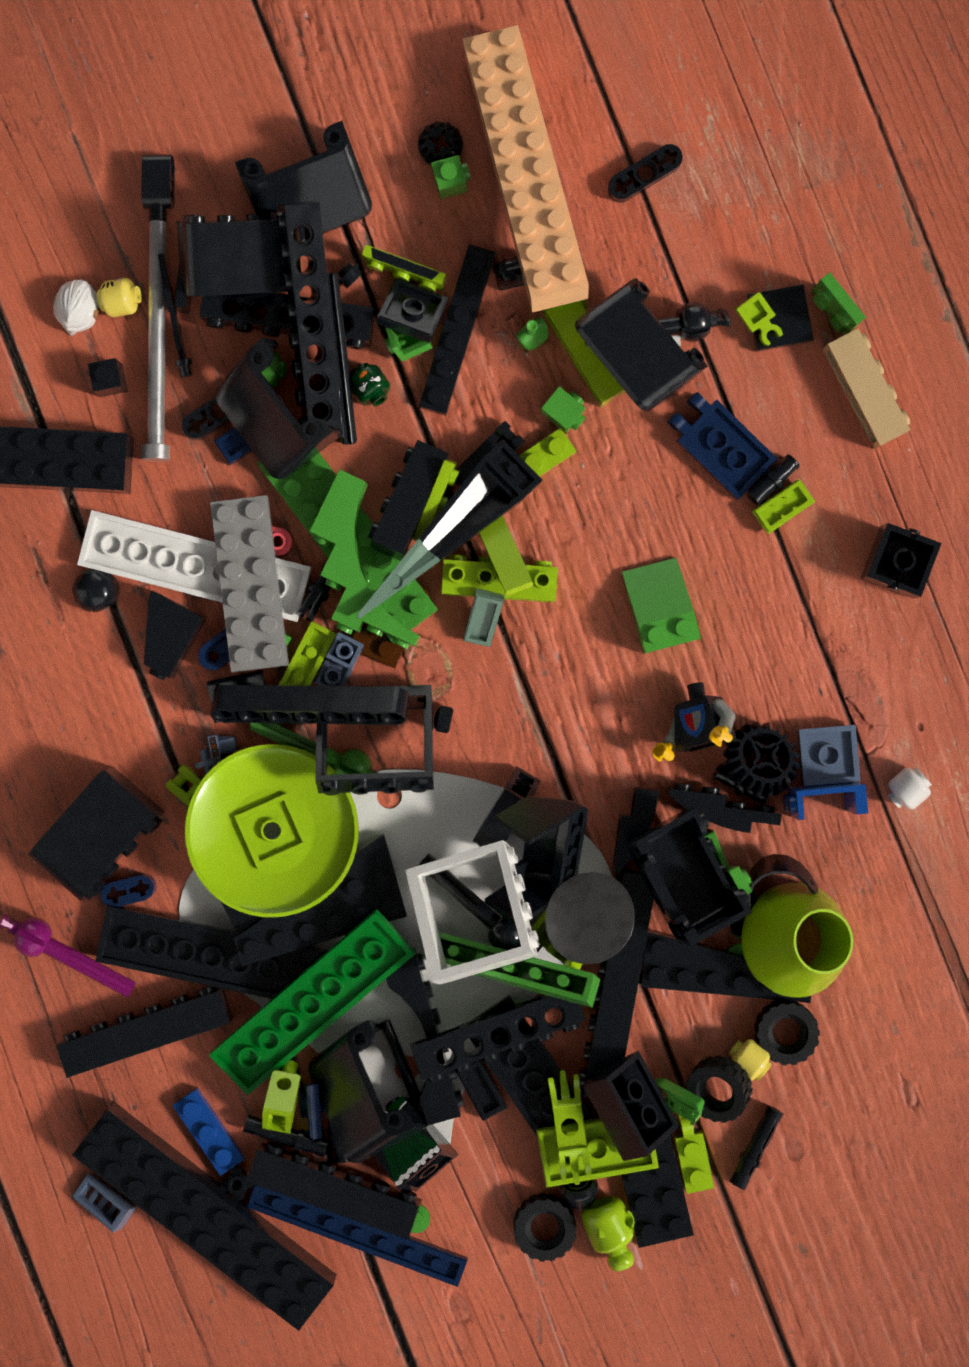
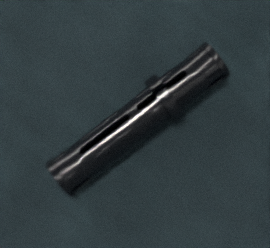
[729,1105,784,1190]
[243,1114,329,1158]

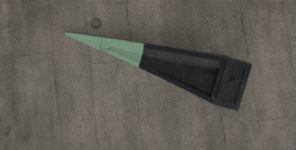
[357,440,543,619]

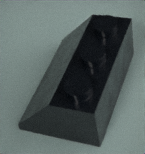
[583,1051,679,1161]

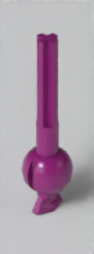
[0,914,136,998]

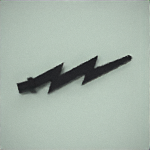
[158,253,193,378]

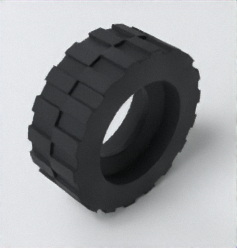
[754,1000,820,1066]
[686,1055,753,1123]
[514,1193,576,1262]

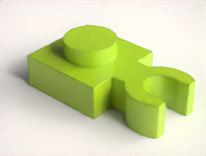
[734,292,783,346]

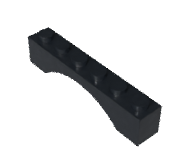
[386,947,465,1126]

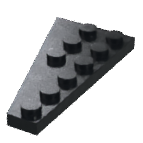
[234,834,407,966]

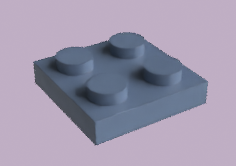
[797,725,861,786]

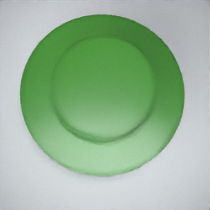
[412,1204,430,1233]

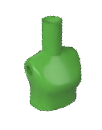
[516,317,549,351]

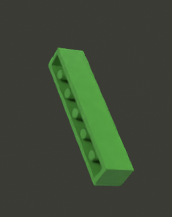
[423,932,600,1008]

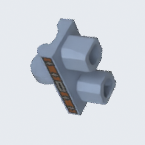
[194,734,238,775]

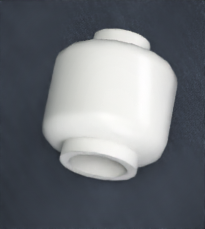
[888,767,932,810]

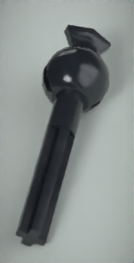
[585,302,731,346]
[418,853,542,958]

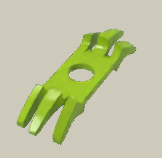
[548,1070,592,1185]

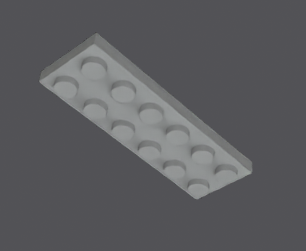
[210,495,289,672]

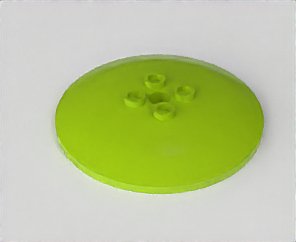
[185,744,359,917]

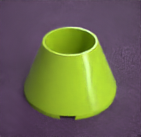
[741,883,853,998]

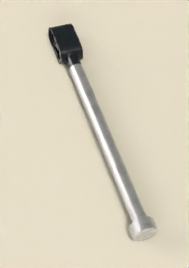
[141,154,175,462]

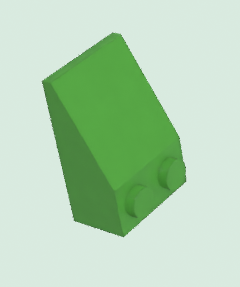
[621,558,701,654]

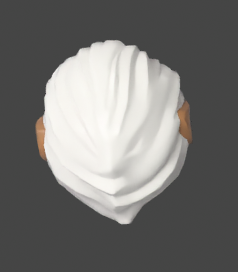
[52,279,100,336]

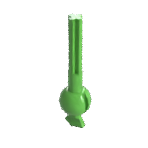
[249,723,378,775]

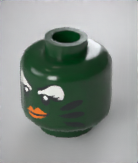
[349,363,391,407]

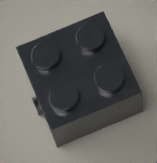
[860,523,942,599]

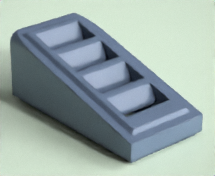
[72,1173,137,1233]

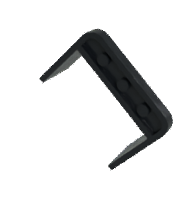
[484,796,588,926]

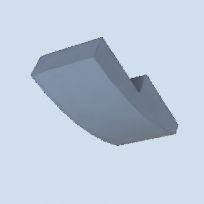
[314,632,364,686]

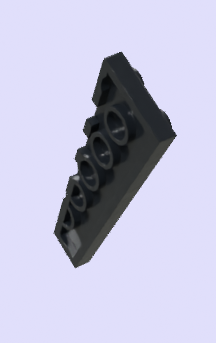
[640,930,811,1003]

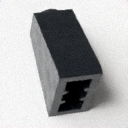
[144,591,206,680]
[473,767,541,856]

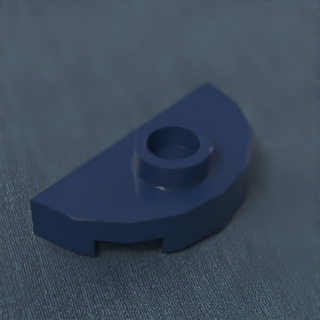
[299,1082,323,1140]

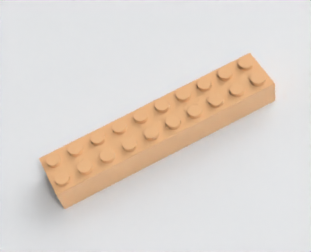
[463,25,589,312]

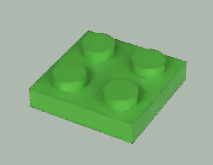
[811,272,866,335]

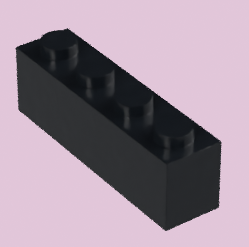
[368,440,449,561]

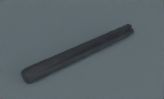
[327,272,357,445]

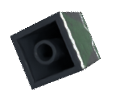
[375,1096,459,1192]

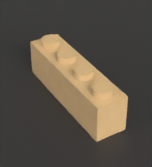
[822,329,911,449]

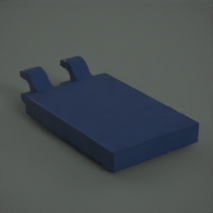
[667,392,778,500]

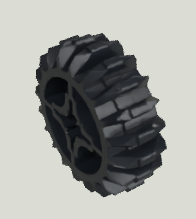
[723,721,800,798]

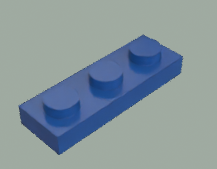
[173,1087,245,1176]

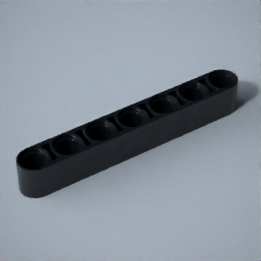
[210,685,409,725]

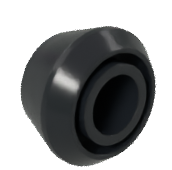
[559,1179,598,1210]

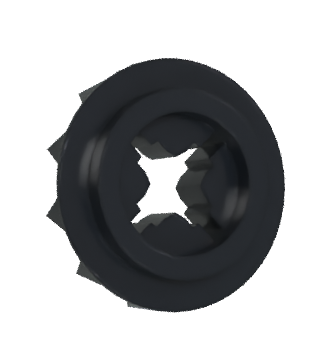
[418,121,463,166]

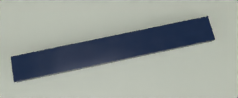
[246,1185,468,1287]

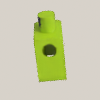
[262,1060,301,1134]

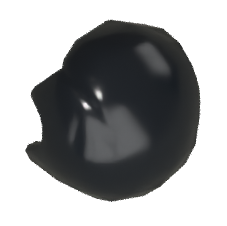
[72,569,119,612]

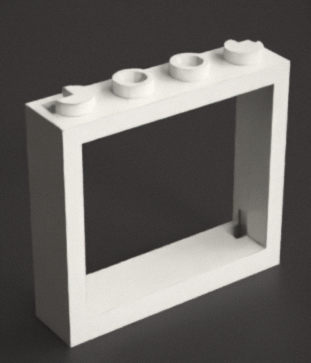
[405,840,539,985]

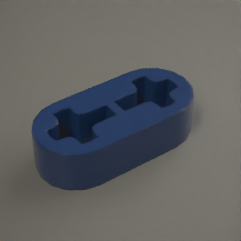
[101,874,156,907]

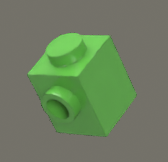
[431,155,471,200]
[540,386,586,434]

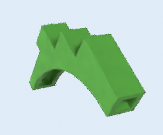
[309,469,421,649]

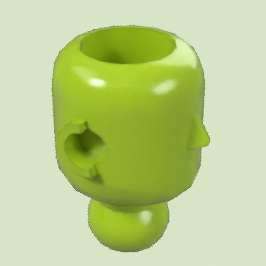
[582,1196,634,1272]

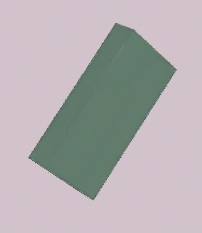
[463,589,504,647]

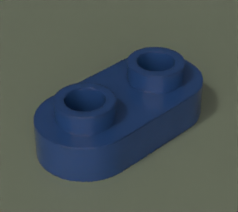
[198,628,230,670]

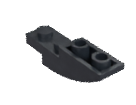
[666,783,782,833]

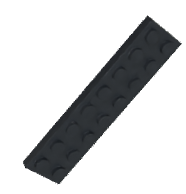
[95,905,327,999]

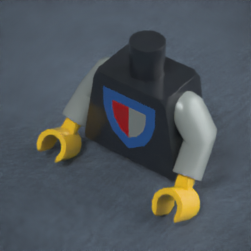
[652,682,736,762]

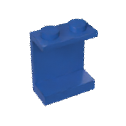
[783,782,868,820]

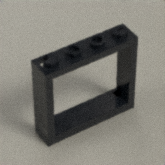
[315,685,434,796]

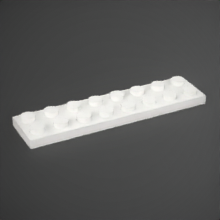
[77,510,312,622]

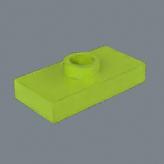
[752,479,815,535]

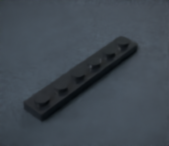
[419,244,496,416]

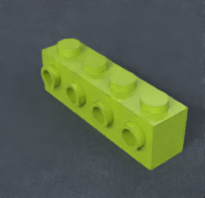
[442,555,558,603]

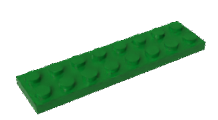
[209,909,416,1096]

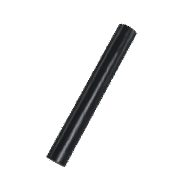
[379,1019,421,1102]

